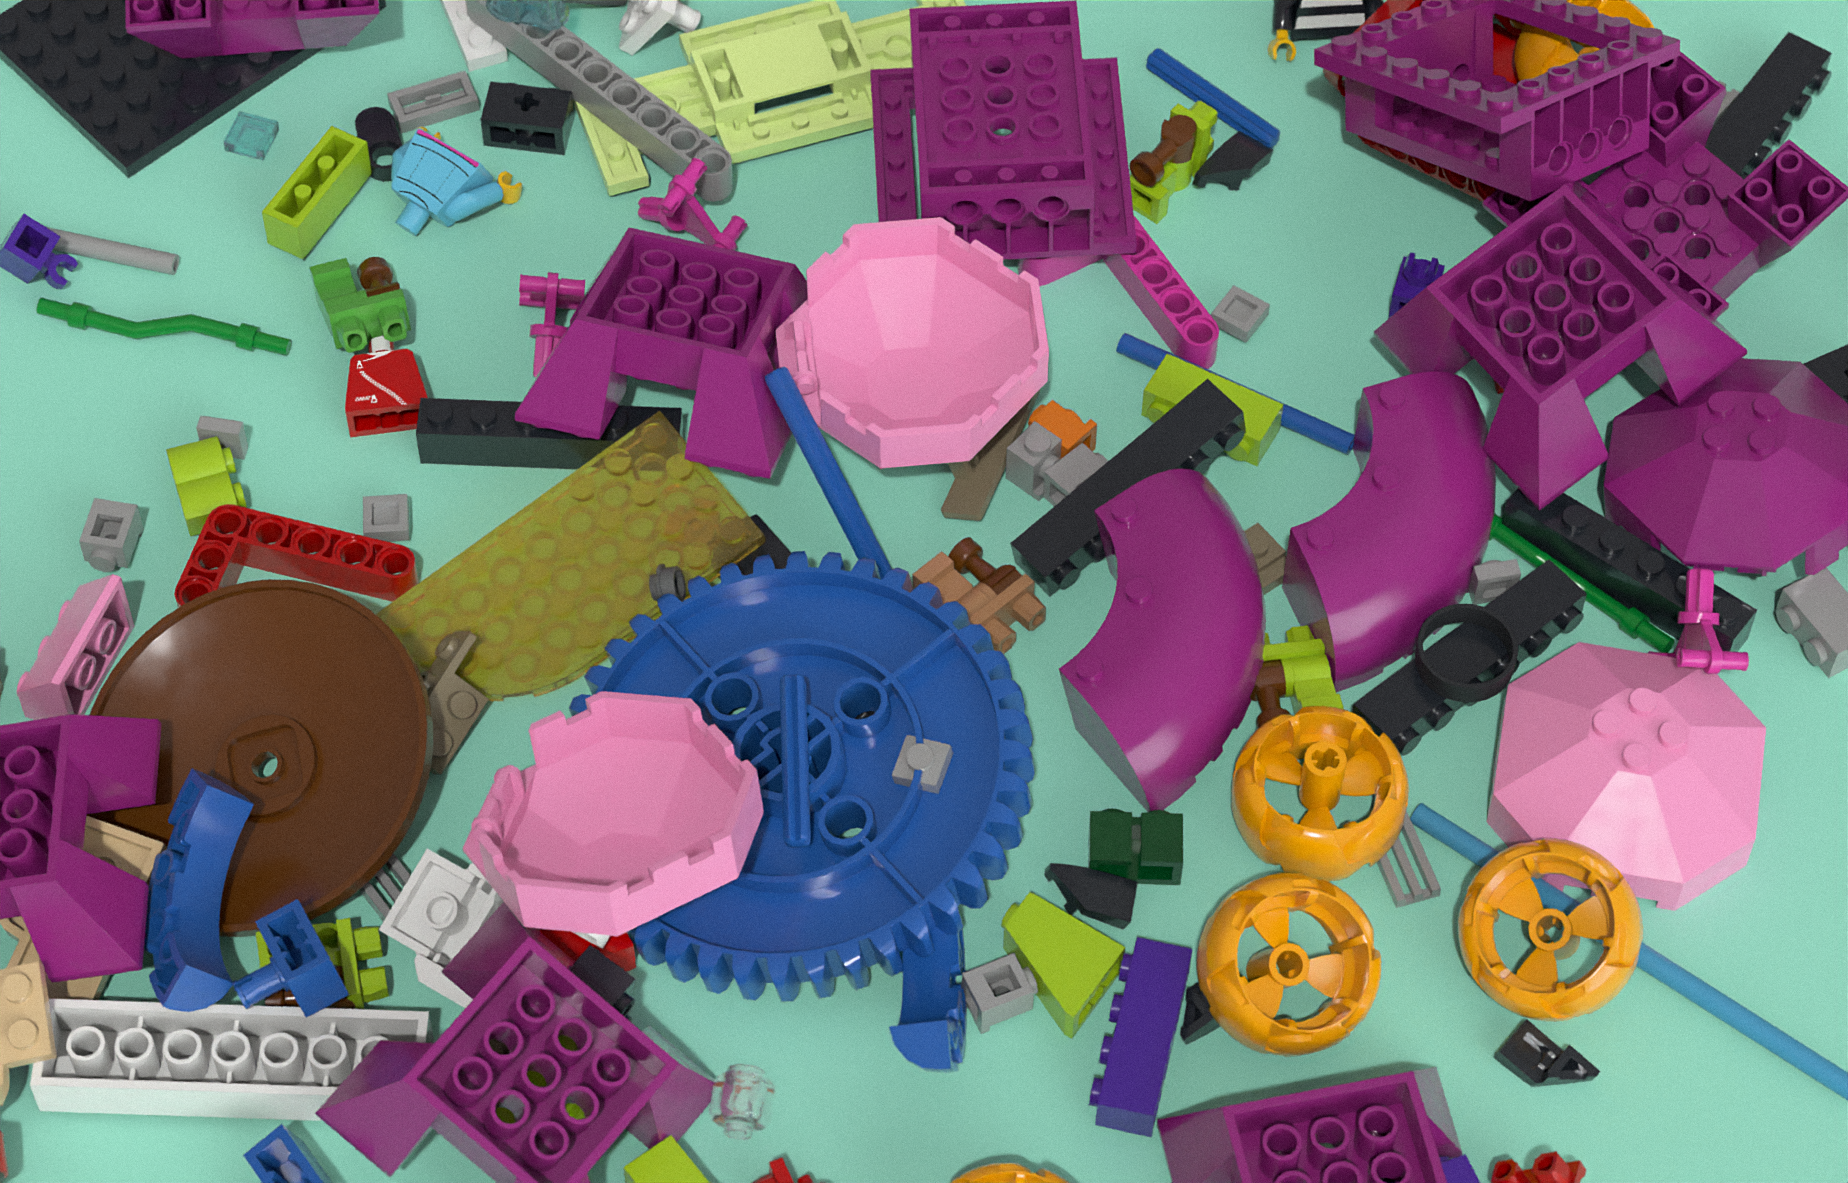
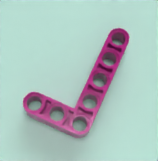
[1018,216,1219,369]

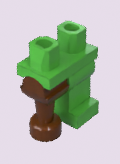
[309,257,411,353]

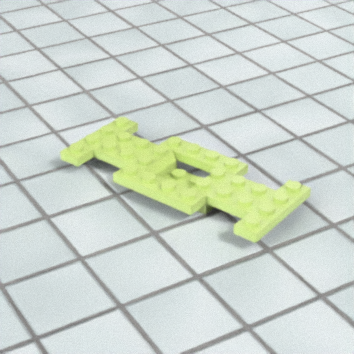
[572,0,966,196]

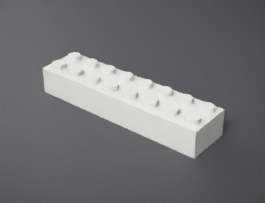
[30,999,434,1121]

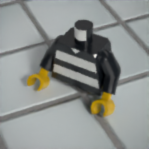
[1267,0,1384,61]

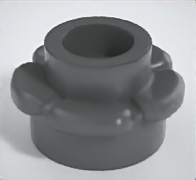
[649,564,686,602]

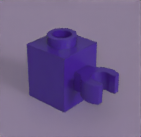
[0,214,78,289]
[1388,252,1445,319]

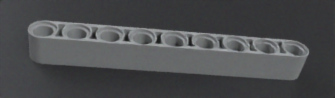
[465,0,733,202]

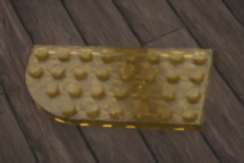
[375,411,766,701]

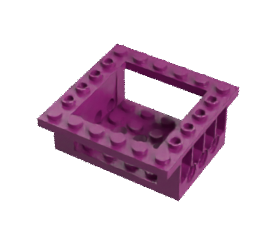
[870,0,1136,260]
[1314,0,1680,201]

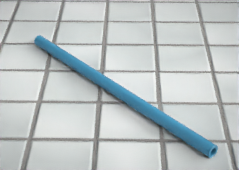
[1410,803,1848,1100]

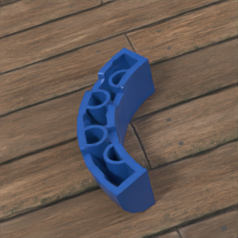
[144,768,254,1012]
[889,920,967,1073]

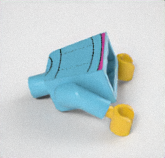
[391,127,522,236]

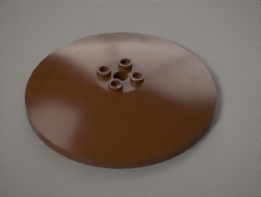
[86,579,433,937]

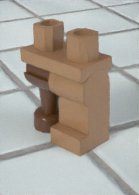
[912,537,1046,654]

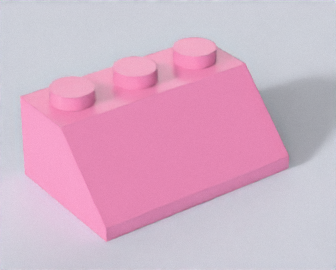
[17,574,135,720]

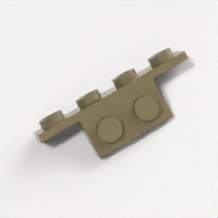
[941,390,1040,521]
[421,631,489,775]

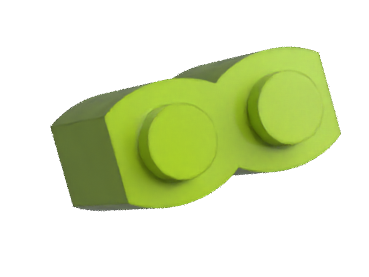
[166,436,247,536]

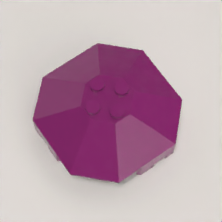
[1604,358,1848,577]

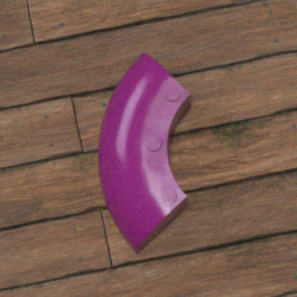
[1282,371,1496,693]
[1059,469,1266,812]

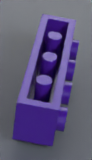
[1089,937,1193,1138]

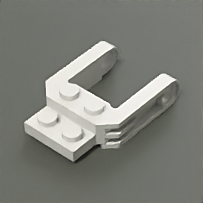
[379,848,610,1008]

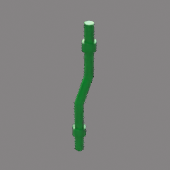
[36,297,292,356]
[1489,513,1675,653]

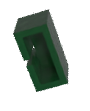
[1088,808,1183,885]

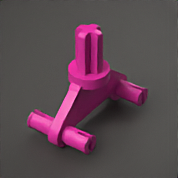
[637,158,748,251]
[519,272,586,378]
[1648,568,1749,674]

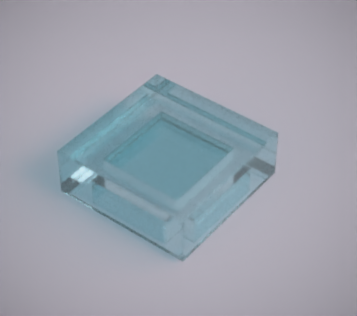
[223,111,279,161]

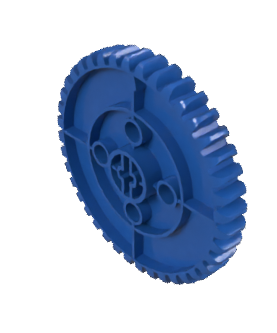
[569,551,1035,1002]

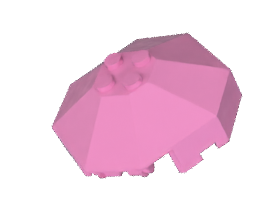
[776,217,1049,469]
[1486,642,1766,911]
[463,691,764,936]

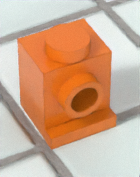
[1028,400,1097,458]

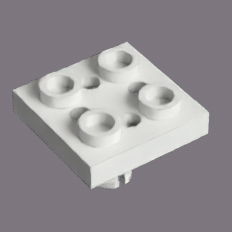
[619,0,701,56]

